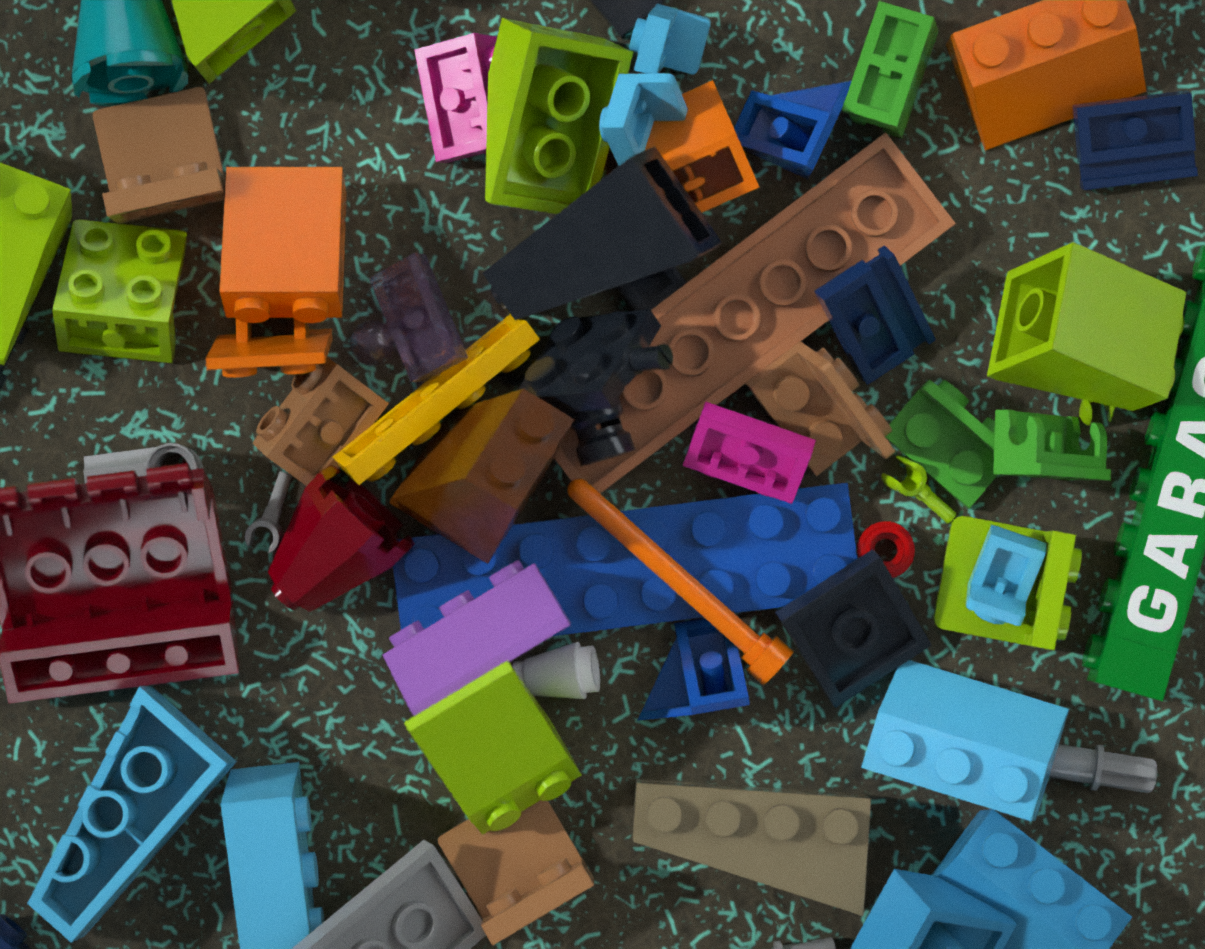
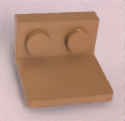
[93,87,226,224]
[745,341,895,476]
[438,800,594,946]

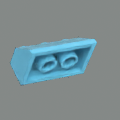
[861,660,1069,821]

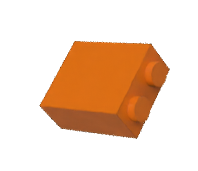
[220,167,346,323]

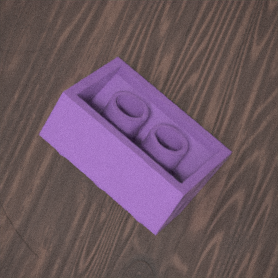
[383,559,571,716]

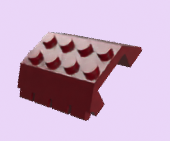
[0,463,239,704]

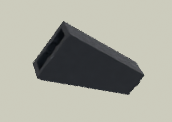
[482,147,722,321]

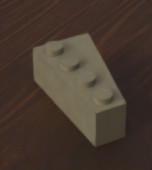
[632,779,871,916]

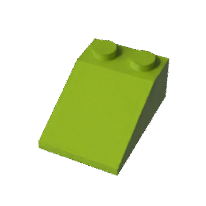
[485,18,633,214]
[0,163,72,365]
[404,660,582,835]

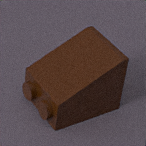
[389,388,574,564]

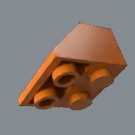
[645,80,759,213]

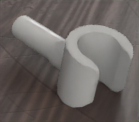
[245,471,293,553]

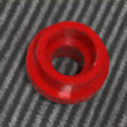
[857,521,915,578]

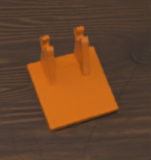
[206,318,333,378]

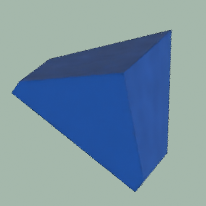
[734,81,851,180]
[637,618,750,721]

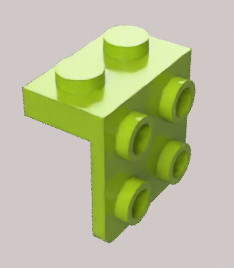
[933,516,1082,650]

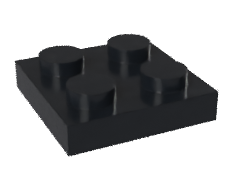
[775,549,932,708]

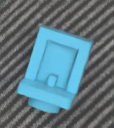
[629,4,711,75]
[599,73,688,166]
[966,524,1047,626]

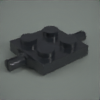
[506,309,673,413]

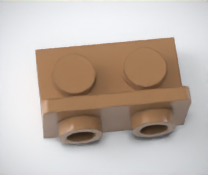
[253,357,389,486]

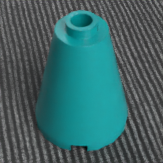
[71,0,188,106]

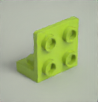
[52,219,187,363]

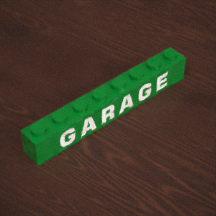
[1082,245,1205,702]

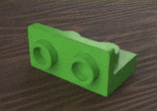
[885,380,998,509]

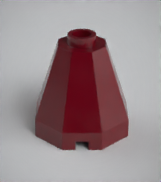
[268,465,415,612]

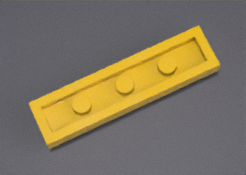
[333,314,540,485]

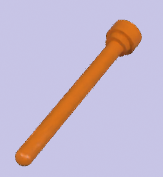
[567,478,794,686]

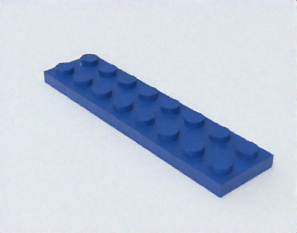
[393,482,857,636]

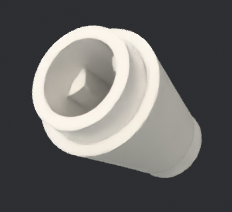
[513,642,600,699]

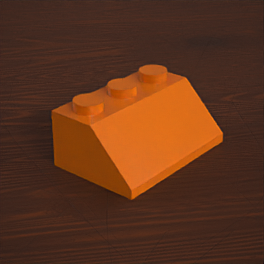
[945,0,1147,151]

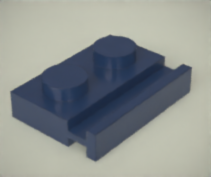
[1073,90,1198,190]
[814,245,936,385]

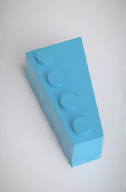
[27,686,237,943]
[221,762,325,949]

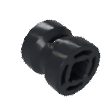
[564,398,635,467]

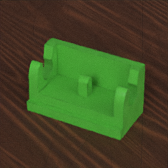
[842,1,938,139]
[993,410,1111,481]

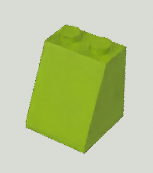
[172,0,297,84]
[987,242,1187,411]

